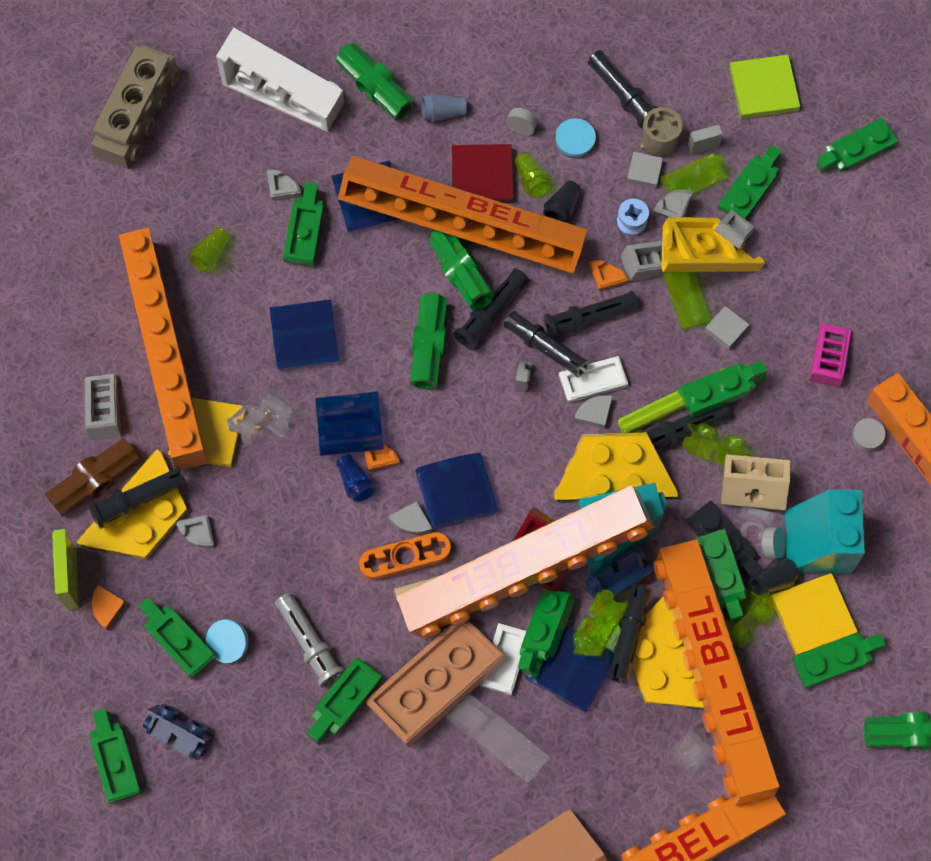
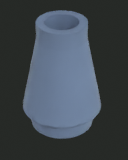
[421,92,466,123]

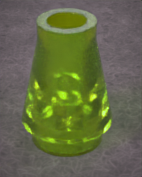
[514,152,552,198]
[189,227,231,273]

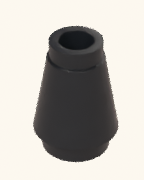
[543,180,581,222]
[749,558,799,595]

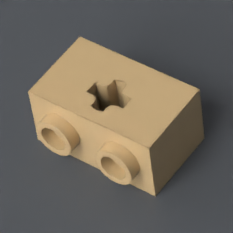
[721,454,790,510]

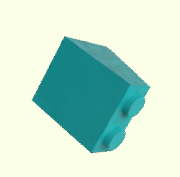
[577,483,667,574]
[784,490,865,574]

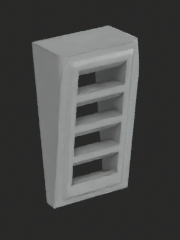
[621,241,670,282]
[85,373,121,441]

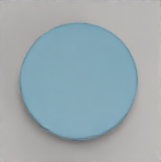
[555,118,596,157]
[206,619,249,663]

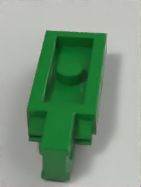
[815,117,898,174]
[717,145,782,220]
[283,182,324,267]
[678,361,768,418]
[694,529,746,622]
[518,590,575,678]
[139,597,216,680]
[791,633,886,689]
[307,657,383,745]
[89,708,142,804]

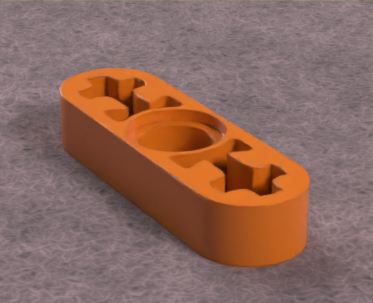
[359,532,451,581]

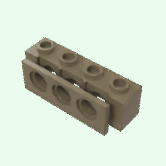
[91,45,179,169]

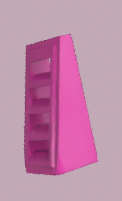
[809,323,851,388]

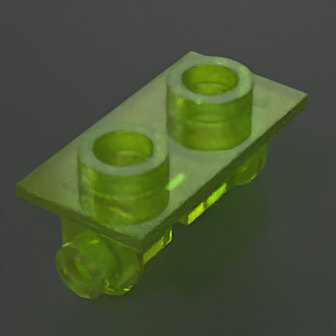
[660,153,727,194]
[663,272,711,330]
[683,423,753,466]
[573,590,628,656]
[724,590,775,651]

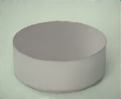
[506,108,538,136]
[852,418,885,451]
[762,527,786,559]

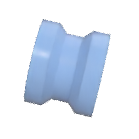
[617,199,649,235]

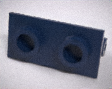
[585,546,655,606]
[142,704,214,759]

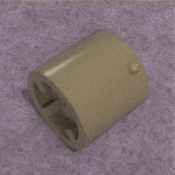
[640,107,683,158]

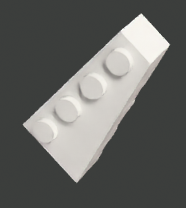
[216,27,344,132]

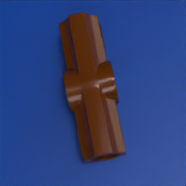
[45,438,141,517]

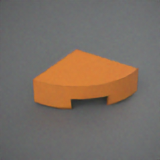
[589,260,628,292]
[361,439,400,472]
[92,585,126,630]

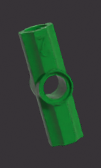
[336,43,415,121]
[429,230,495,311]
[410,293,447,390]
[864,712,931,751]

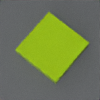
[729,55,800,119]
[52,529,79,610]

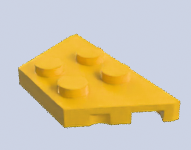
[661,217,765,272]
[554,432,678,500]
[77,449,188,560]
[631,597,704,709]

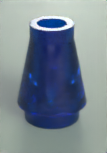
[336,454,376,503]

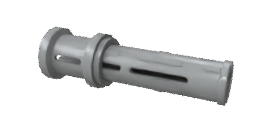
[274,592,345,688]

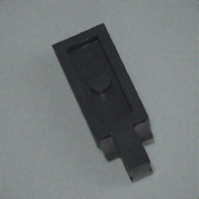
[686,500,762,581]

